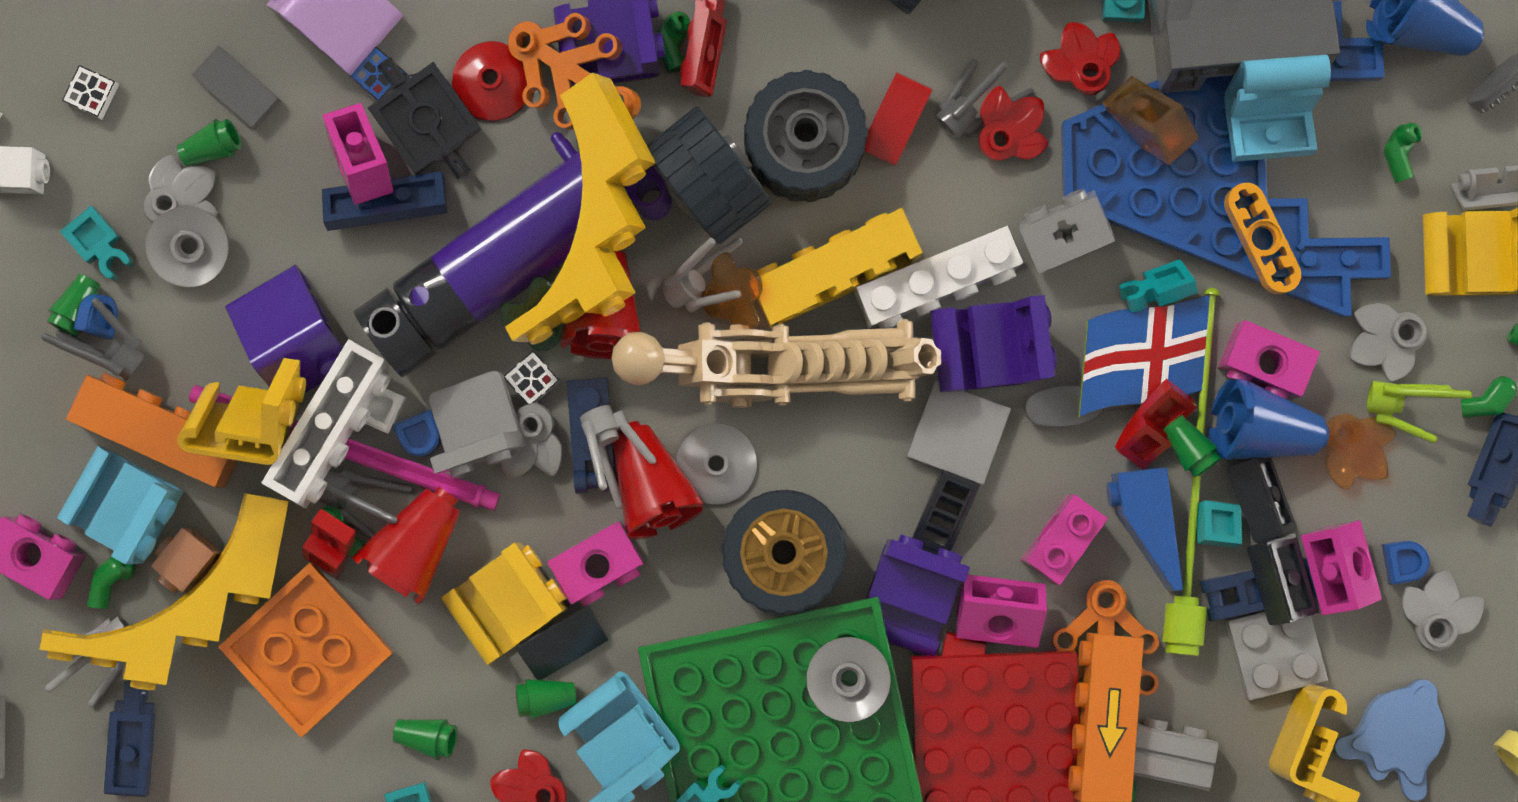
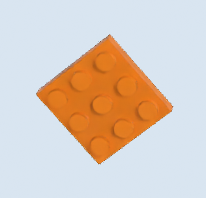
[218,563,395,738]

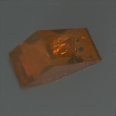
[1102,76,1199,165]

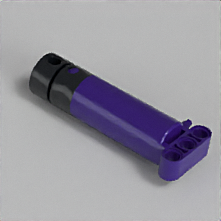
[354,132,672,377]

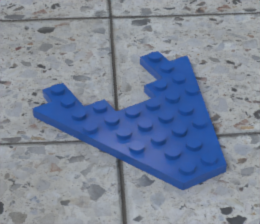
[1061,1,1391,317]

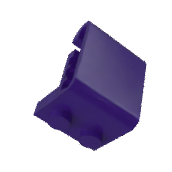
[553,0,665,86]
[225,264,345,393]
[930,295,1057,393]
[866,534,970,656]

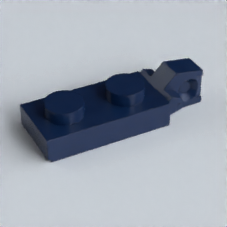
[1467,412,1518,527]
[104,680,156,797]

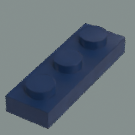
[322,171,448,231]

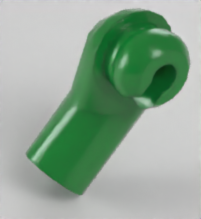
[87,557,135,609]

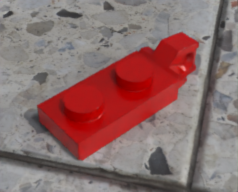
[680,0,727,97]

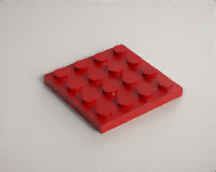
[911,650,1080,802]

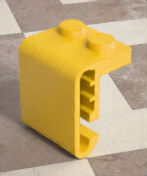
[1422,208,1518,296]
[177,358,306,465]
[441,542,568,665]
[1269,684,1360,802]

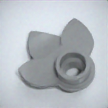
[143,155,218,223]
[1349,303,1427,382]
[500,403,563,478]
[1402,570,1484,651]

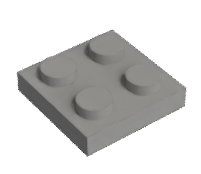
[1225,610,1328,701]

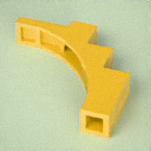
[505,73,655,345]
[39,493,289,690]

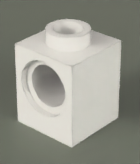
[0,146,50,194]

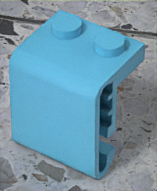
[1224,54,1331,162]
[57,445,184,564]
[558,671,680,802]

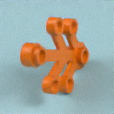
[508,13,641,130]
[1051,580,1159,696]

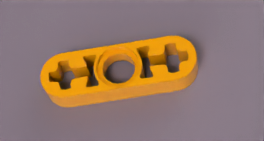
[1224,183,1301,295]

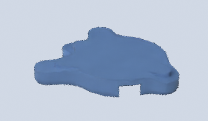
[1333,679,1445,801]

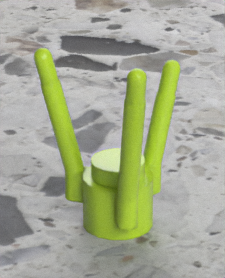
[1366,380,1472,443]

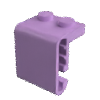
[266,0,404,75]

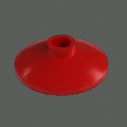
[452,41,527,121]

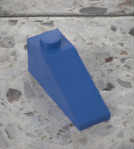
[1106,467,1183,591]

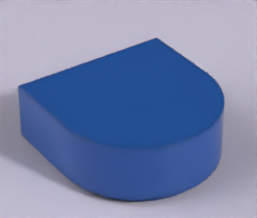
[74,294,118,340]
[392,409,441,457]
[1382,541,1430,585]

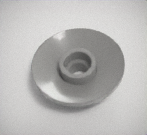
[145,206,229,287]
[676,424,757,505]
[807,637,891,722]

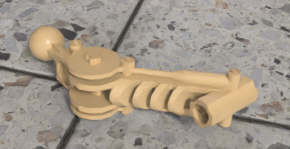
[611,319,941,408]

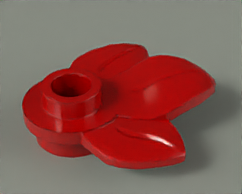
[1040,22,1121,95]
[978,86,1049,161]
[490,749,568,802]

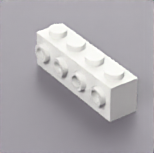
[854,226,1023,329]
[261,339,391,509]

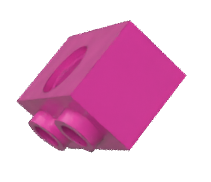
[322,103,393,205]
[1218,320,1320,400]
[1020,494,1108,585]
[0,513,86,600]
[1301,520,1382,615]
[547,521,645,607]
[956,574,1047,648]

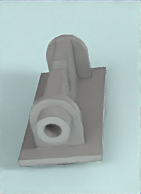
[1451,165,1518,211]

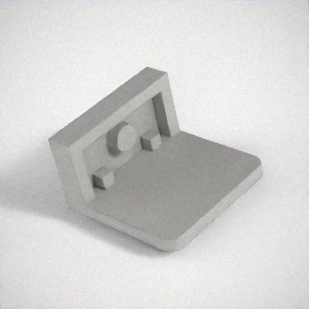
[429,371,526,478]

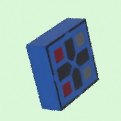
[349,46,408,101]

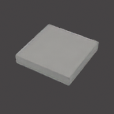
[906,381,1011,485]

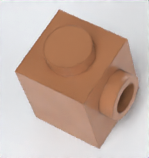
[151,528,222,593]

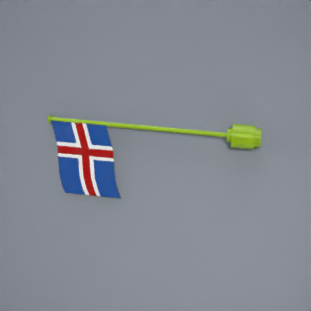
[1078,287,1220,656]

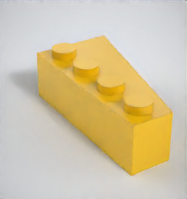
[750,208,923,329]

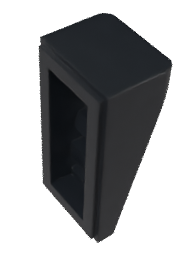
[912,469,980,555]

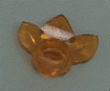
[701,252,763,329]
[1326,413,1396,490]

